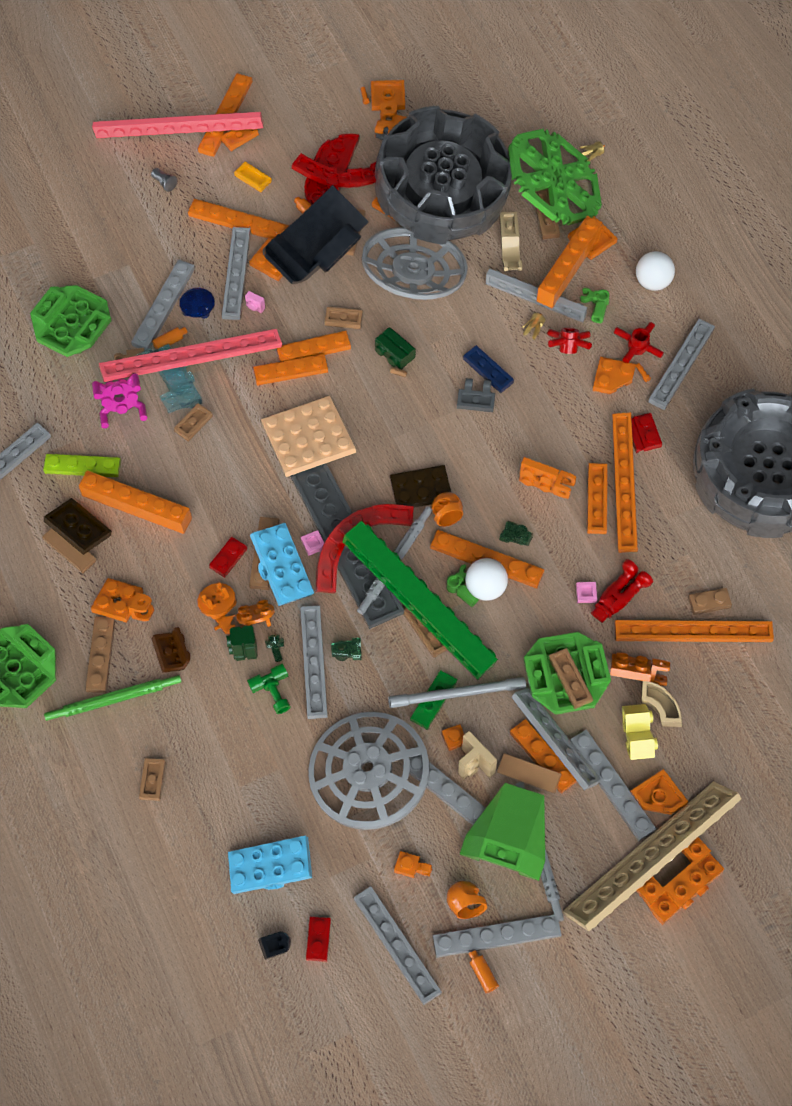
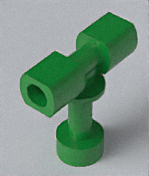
[247,663,291,714]

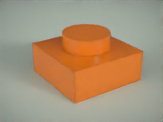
[441,724,465,751]

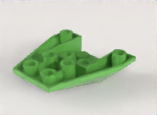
[460,783,545,881]

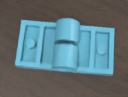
[250,523,314,606]
[228,836,312,894]

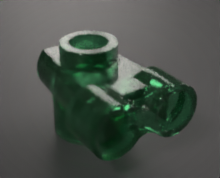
[499,521,533,546]
[331,637,362,661]

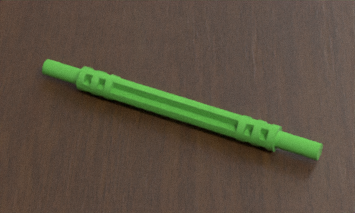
[44,675,182,721]

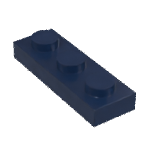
[463,345,514,394]

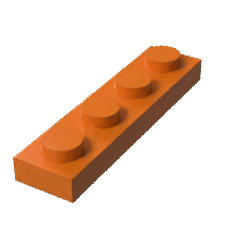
[277,331,351,362]
[253,354,328,386]
[587,463,607,534]
[510,719,577,794]

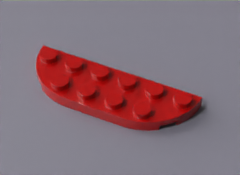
[304,134,360,205]

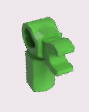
[581,288,609,323]
[446,564,479,607]

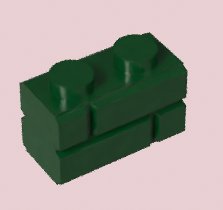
[375,327,416,370]
[226,625,258,661]

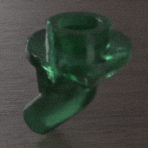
[265,635,284,662]

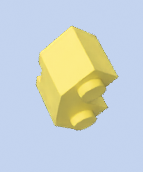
[622,704,658,760]

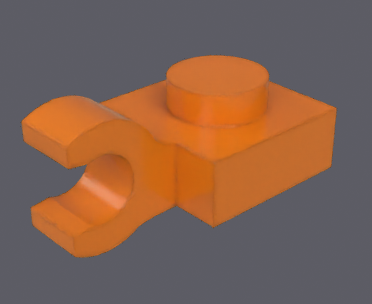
[394,851,432,878]

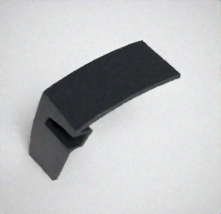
[262,185,369,284]

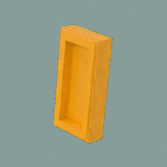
[234,161,272,192]

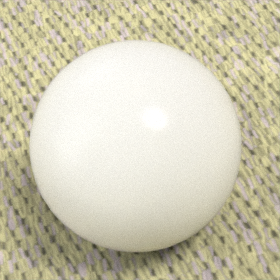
[636,251,675,291]
[465,558,508,601]

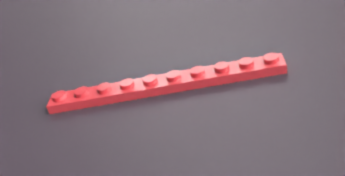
[92,112,263,138]
[99,329,282,382]

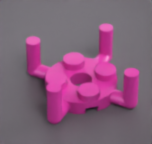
[92,373,147,429]

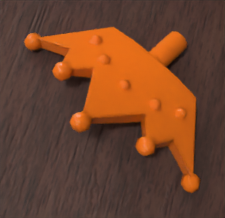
[214,614,236,634]

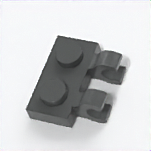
[457,378,495,412]

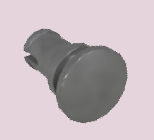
[151,168,177,192]

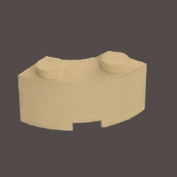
[642,681,682,727]

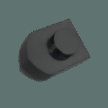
[258,931,291,960]

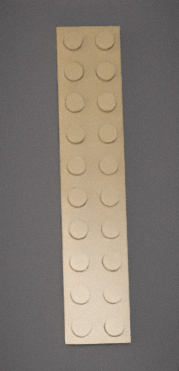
[563,781,741,931]

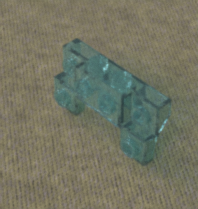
[135,344,202,413]

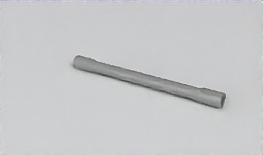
[388,677,526,708]

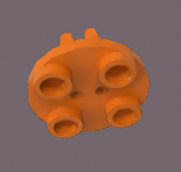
[197,582,237,620]
[236,600,275,627]

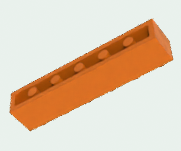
[536,216,603,308]
[79,470,192,534]

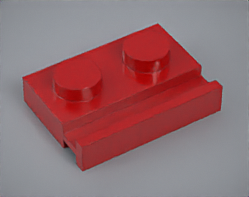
[632,413,662,453]

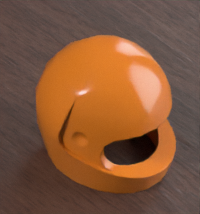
[432,492,463,527]
[447,881,487,919]

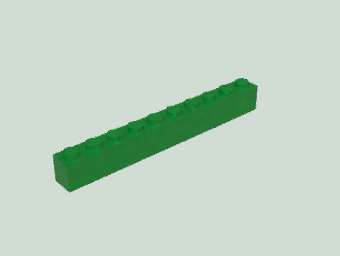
[342,521,498,680]

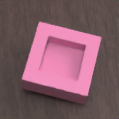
[245,291,265,313]
[300,530,324,556]
[576,582,597,603]

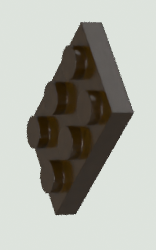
[390,465,451,508]
[43,498,112,555]

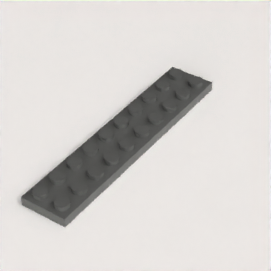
[290,463,404,629]

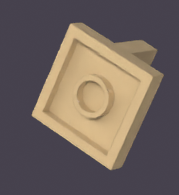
[458,731,497,780]

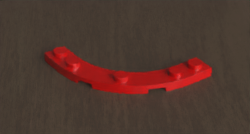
[291,153,376,188]
[315,504,414,593]

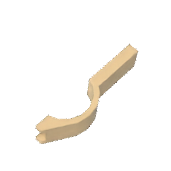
[500,212,522,271]

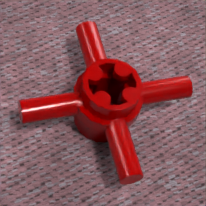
[614,322,664,363]
[547,328,592,354]

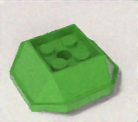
[30,285,112,357]
[0,624,56,708]
[524,632,611,715]

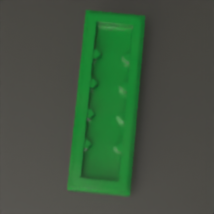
[410,670,458,730]

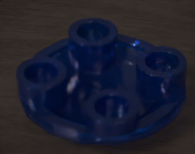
[180,288,215,319]

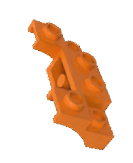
[636,837,724,925]

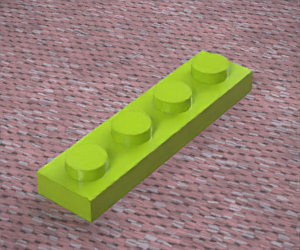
[43,454,121,478]

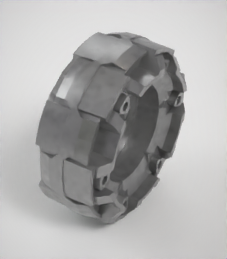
[375,106,512,244]
[693,388,792,538]

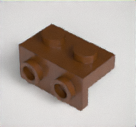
[151,627,190,673]

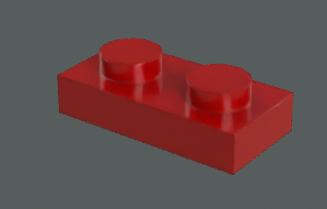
[209,537,247,578]
[306,917,331,962]

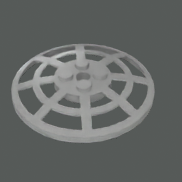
[362,227,468,300]
[309,712,430,830]

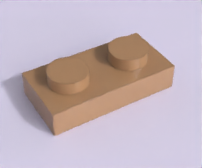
[325,307,363,329]
[174,403,213,442]
[688,588,732,615]
[139,758,166,801]

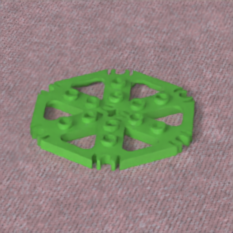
[508,129,602,225]

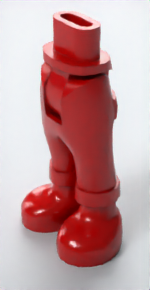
[591,559,654,623]

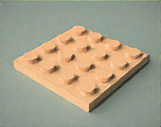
[261,396,356,477]

